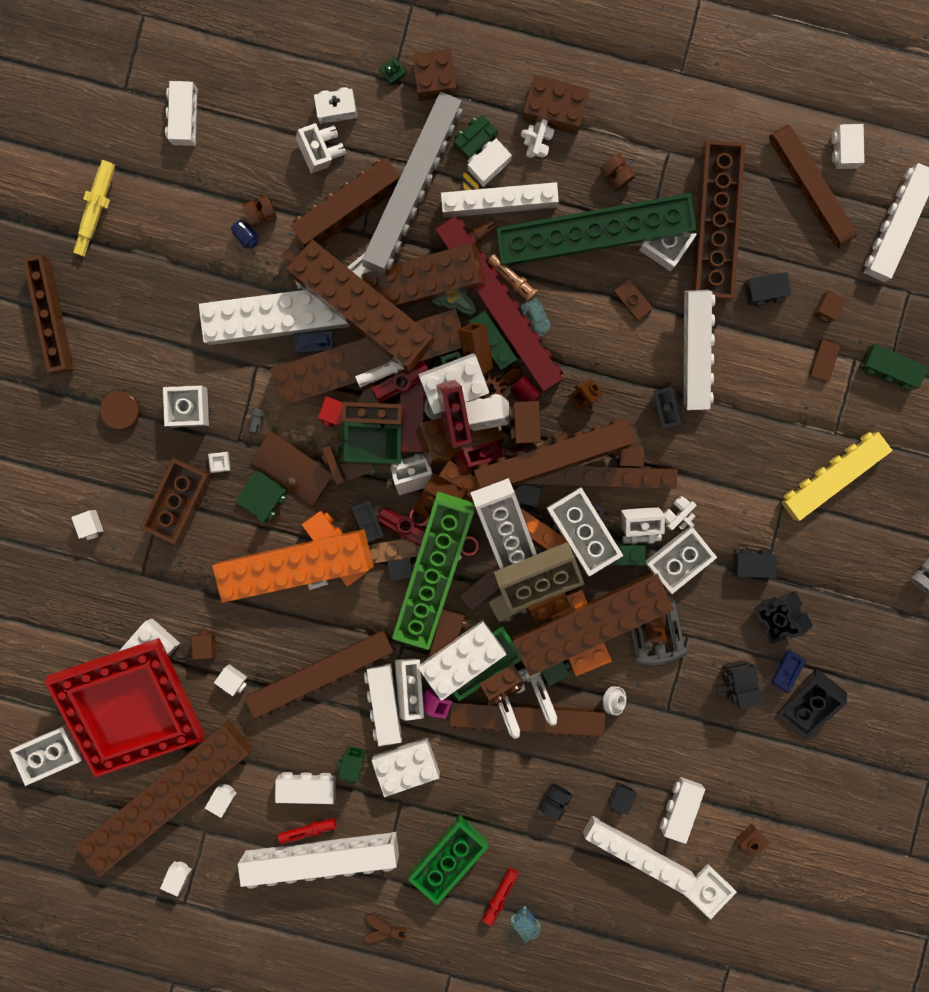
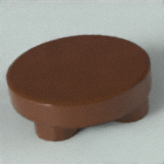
[100,391,140,430]

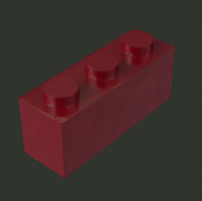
[436,380,472,448]

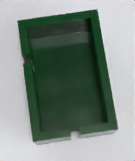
[338,422,401,466]

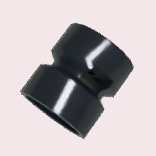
[538,783,573,820]

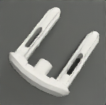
[498,668,557,739]

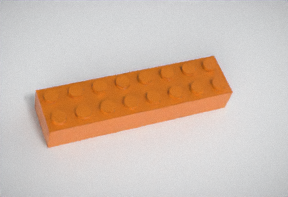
[212,529,374,603]

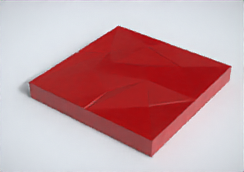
[44,638,205,778]

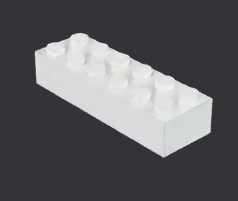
[471,478,537,569]

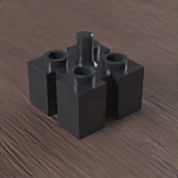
[753,591,813,644]
[716,660,764,710]

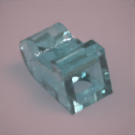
[520,297,551,336]

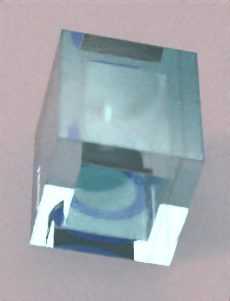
[511,906,541,943]

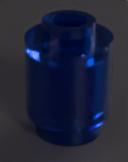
[231,219,259,249]

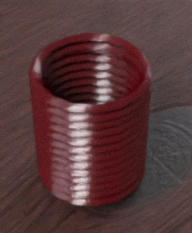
[510,376,542,402]

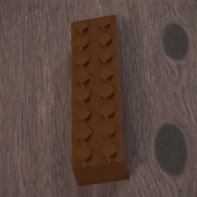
[691,140,745,303]
[286,240,434,373]
[474,419,635,489]
[512,572,674,676]

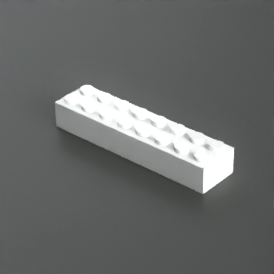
[199,290,352,345]
[238,832,399,888]

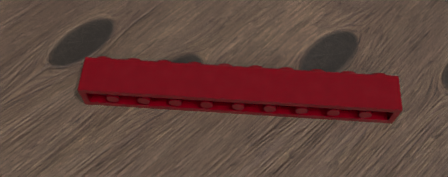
[436,216,563,392]

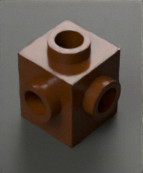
[568,379,603,412]

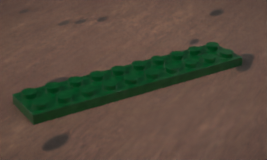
[497,193,696,266]

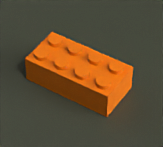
[551,588,612,676]

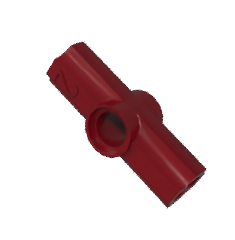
[371,361,428,403]
[377,508,425,547]

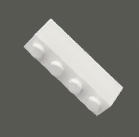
[364,663,402,746]

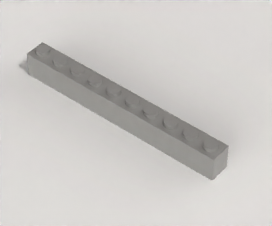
[362,91,463,275]

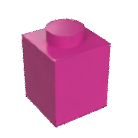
[423,689,453,719]

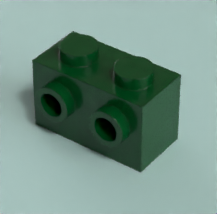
[337,746,367,783]

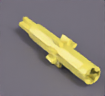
[73,160,116,256]

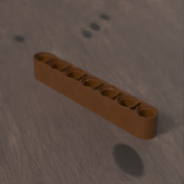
[769,124,857,248]

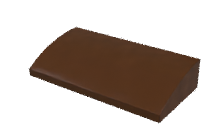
[251,431,331,506]

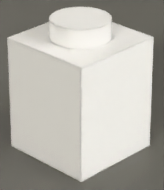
[71,510,104,541]
[214,664,248,696]
[205,783,237,818]
[160,861,191,897]

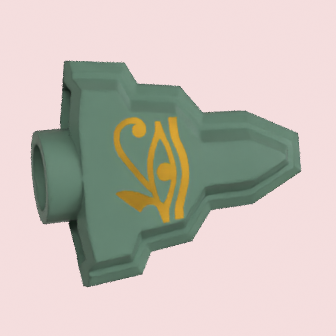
[431,290,476,316]

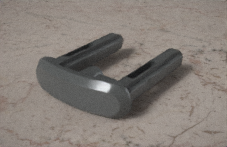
[630,595,688,665]

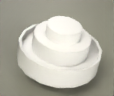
[603,686,626,715]

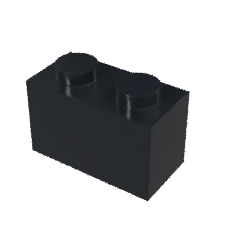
[744,272,791,307]
[653,385,684,429]
[733,549,777,578]

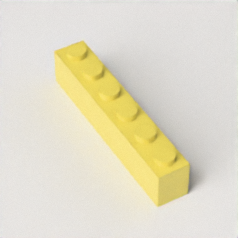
[781,432,893,521]

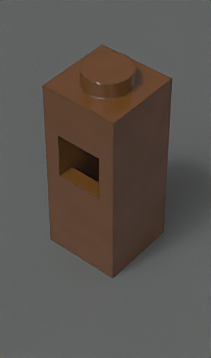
[458,322,494,375]

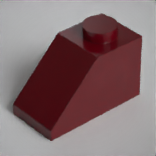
[455,441,503,475]

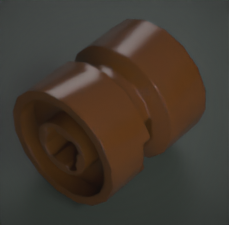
[600,153,636,191]
[242,194,277,228]

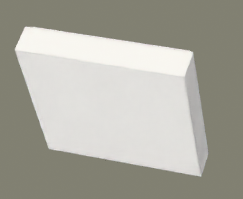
[685,864,737,920]

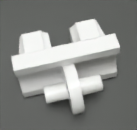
[521,119,555,158]
[663,496,697,530]

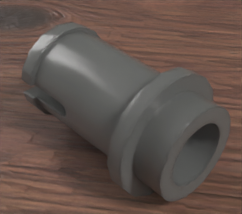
[248,408,266,433]

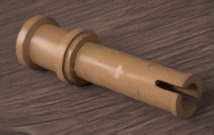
[487,254,538,304]

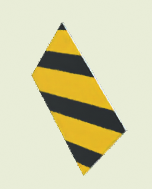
[463,173,479,191]

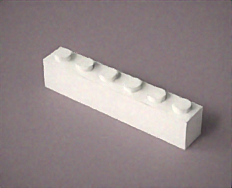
[863,163,929,282]
[441,182,559,218]
[683,290,715,410]
[583,816,696,896]

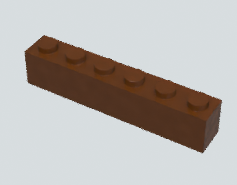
[23,255,74,375]

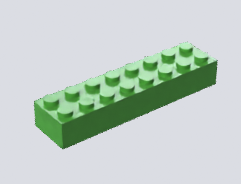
[392,492,475,650]

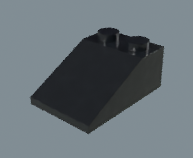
[777,668,847,739]

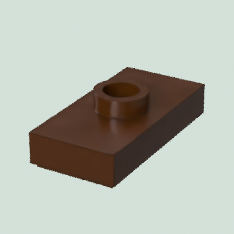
[614,279,653,321]

